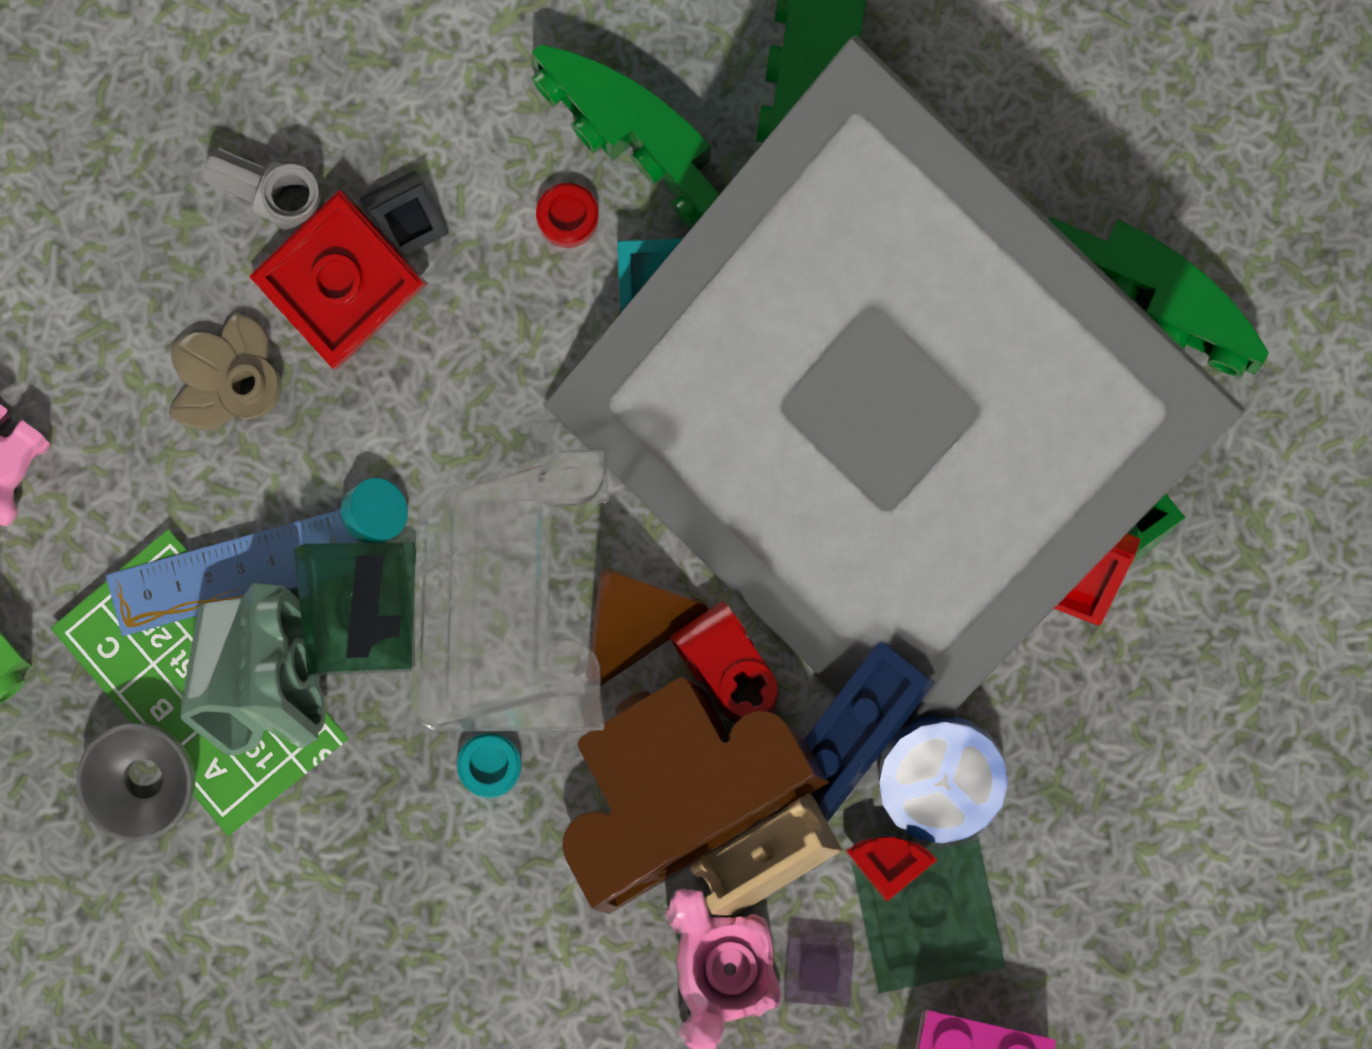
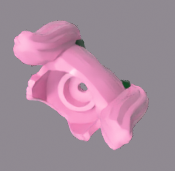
[665,889,781,1049]

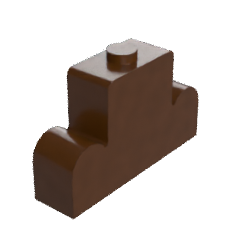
[562,678,829,914]

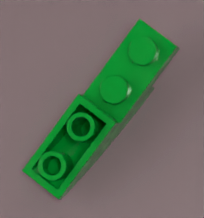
[531,44,720,230]
[1048,216,1269,377]

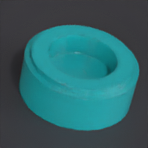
[341,478,408,545]
[457,733,522,799]

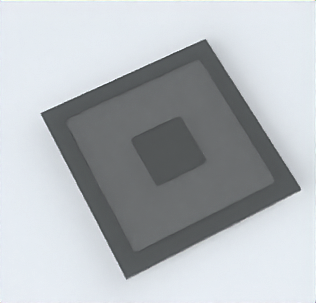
[544,36,1246,743]

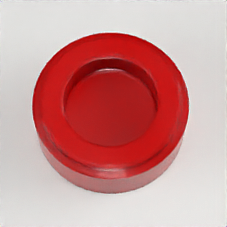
[536,183,599,248]

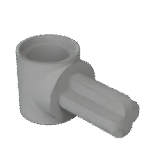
[203,149,324,233]

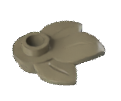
[169,313,281,431]

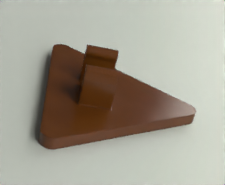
[586,567,708,687]

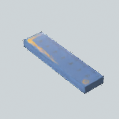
[106,509,367,637]

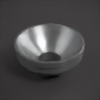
[76,723,196,842]

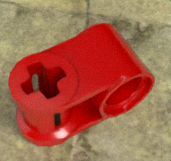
[669,601,777,723]

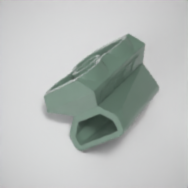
[181,583,326,756]

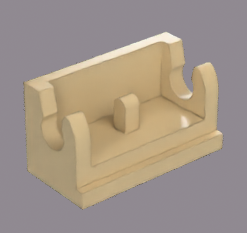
[690,794,843,916]

